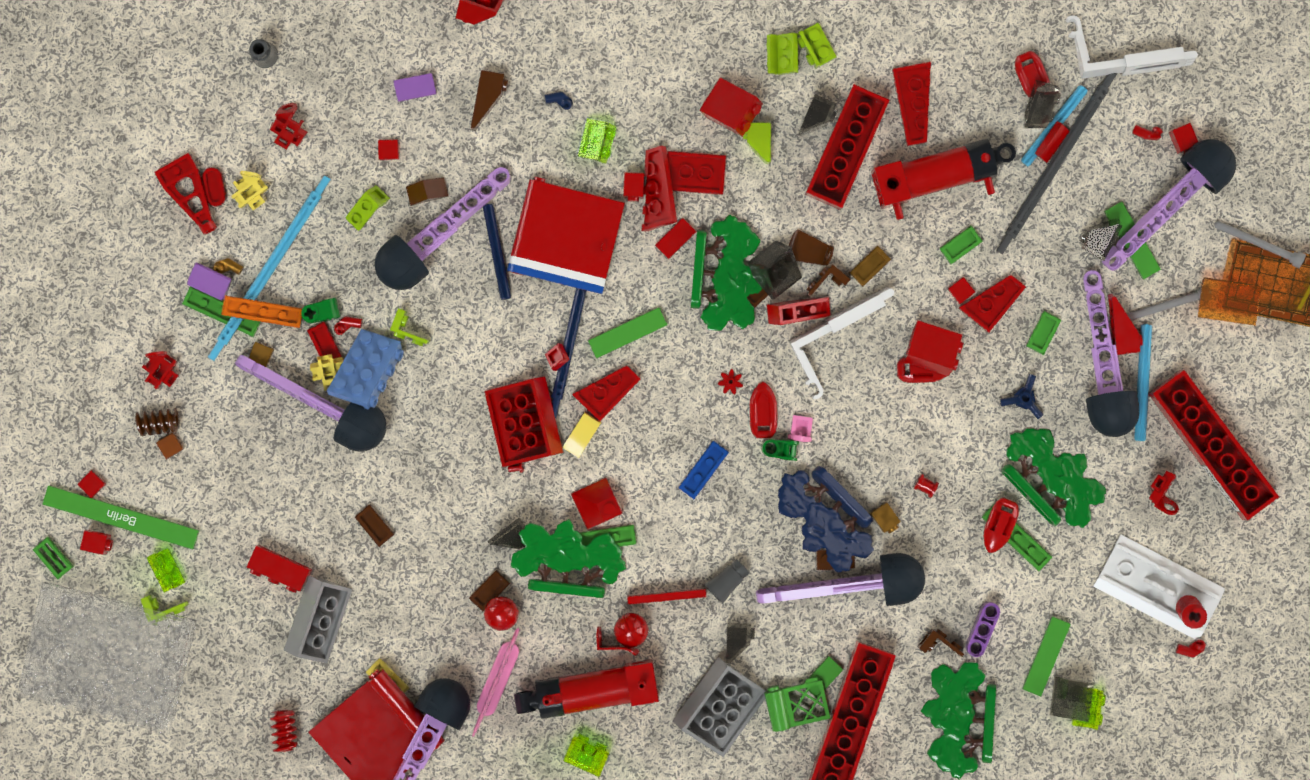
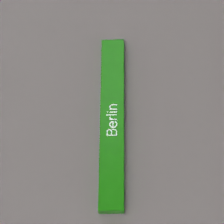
[43,485,200,549]

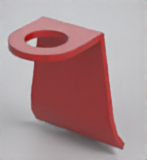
[596,626,639,656]

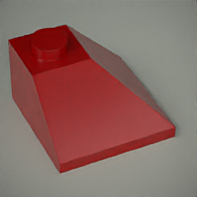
[456,0,504,25]
[571,478,623,529]

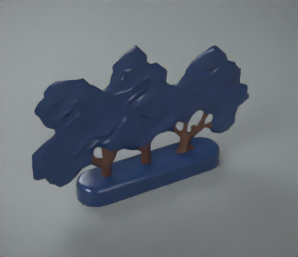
[778,466,874,572]

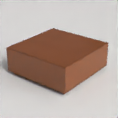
[156,433,184,460]

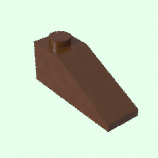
[471,70,508,131]

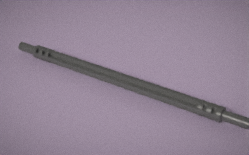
[996,73,1118,255]

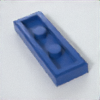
[678,441,729,499]

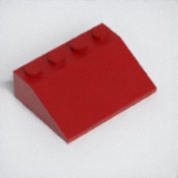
[484,376,563,467]

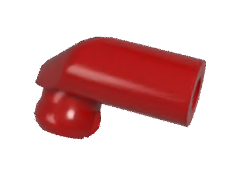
[1132,125,1163,141]
[334,316,362,335]
[1176,640,1206,658]

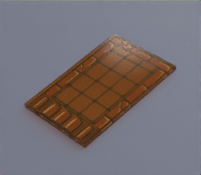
[1216,239,1310,327]

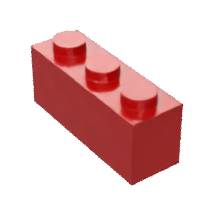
[246,545,312,593]

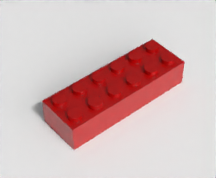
[805,84,890,210]

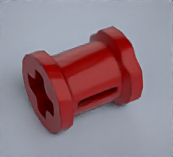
[913,474,939,498]

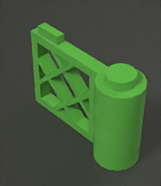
[764,677,830,732]

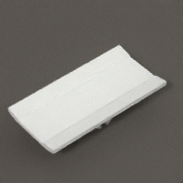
[1093,534,1225,640]

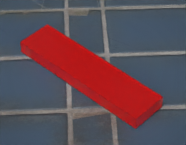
[627,588,706,604]

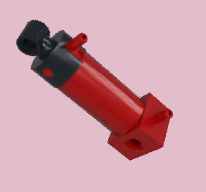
[871,139,1016,220]
[514,659,659,719]

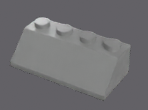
[284,576,352,663]

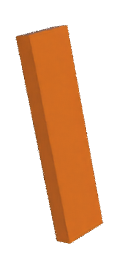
[221,295,303,328]

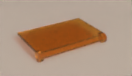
[1198,277,1262,326]

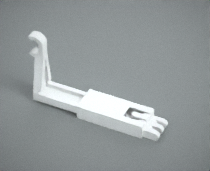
[1066,15,1198,79]
[789,287,894,399]

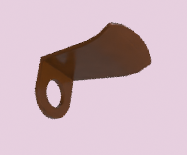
[787,230,834,266]

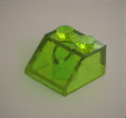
[563,733,610,777]

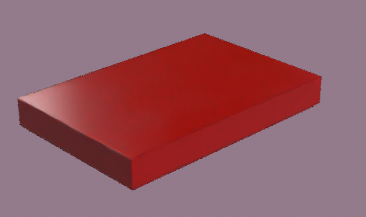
[667,151,726,195]

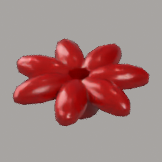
[718,369,743,395]

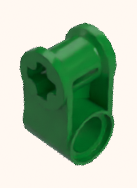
[301,298,341,323]
[761,439,799,461]

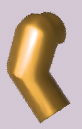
[213,258,244,275]

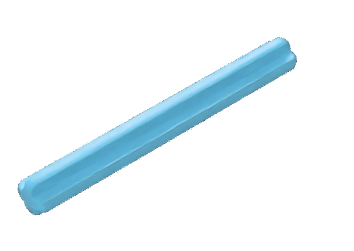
[1021,85,1088,166]

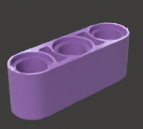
[965,602,1000,657]

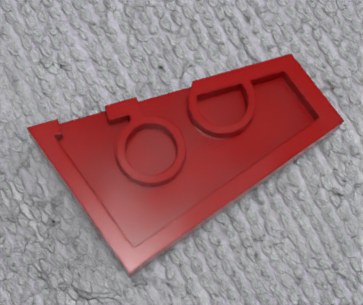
[958,275,1026,333]
[572,366,641,421]

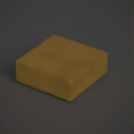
[248,342,274,367]

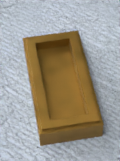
[850,246,891,287]

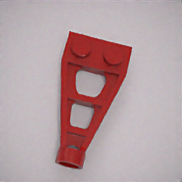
[154,153,217,235]

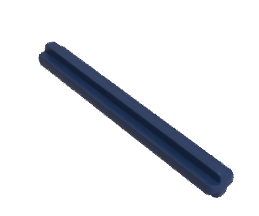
[483,204,511,300]

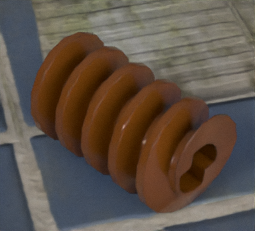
[135,408,179,437]

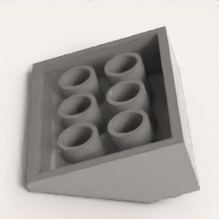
[673,657,766,757]

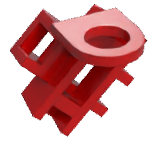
[270,103,308,150]
[142,351,179,389]
[1149,471,1179,515]

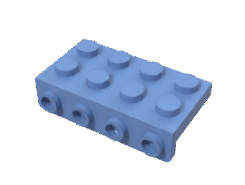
[327,329,404,410]

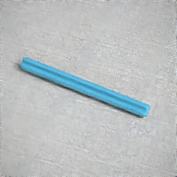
[1134,324,1152,441]

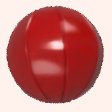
[484,596,519,631]
[614,613,649,648]

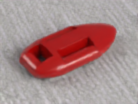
[1015,51,1051,106]
[897,357,953,383]
[749,382,777,438]
[983,498,1019,553]

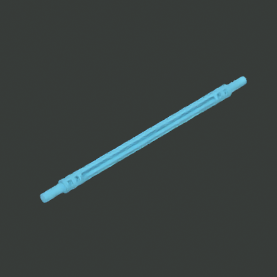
[208,175,331,361]

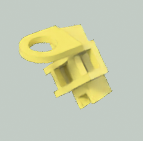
[231,171,268,210]
[310,354,344,391]

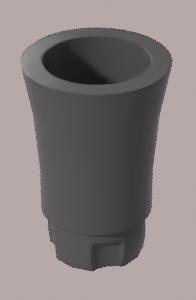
[249,39,278,68]
[704,559,749,604]

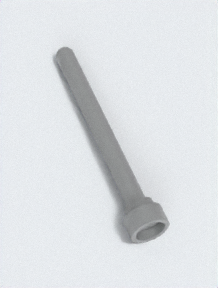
[1214,221,1306,269]
[1127,285,1212,321]

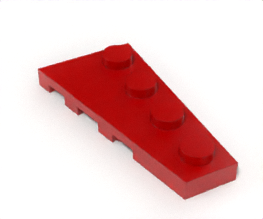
[892,62,931,147]
[642,145,677,232]

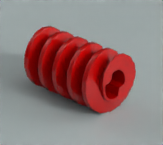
[1176,595,1207,629]
[270,710,298,752]

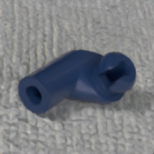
[545,91,573,110]

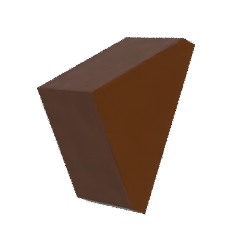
[406,177,449,206]

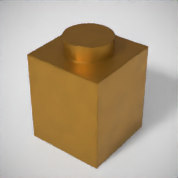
[870,502,900,534]

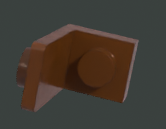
[806,265,851,298]
[917,628,964,657]

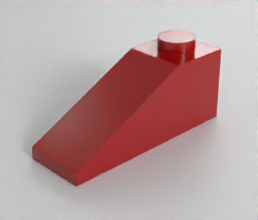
[1108,293,1143,355]
[767,297,831,325]

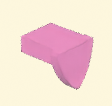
[788,415,813,442]

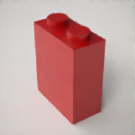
[699,78,763,137]
[904,320,964,376]

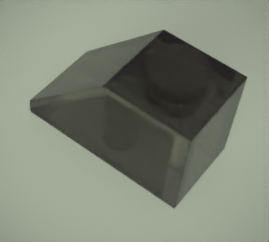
[726,622,755,663]

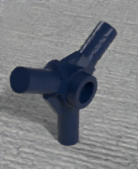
[1000,374,1044,419]

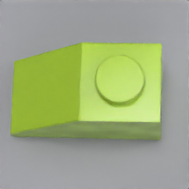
[743,123,771,164]

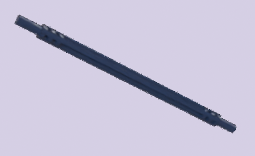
[551,288,586,418]

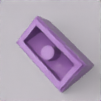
[393,73,436,102]
[187,262,232,300]

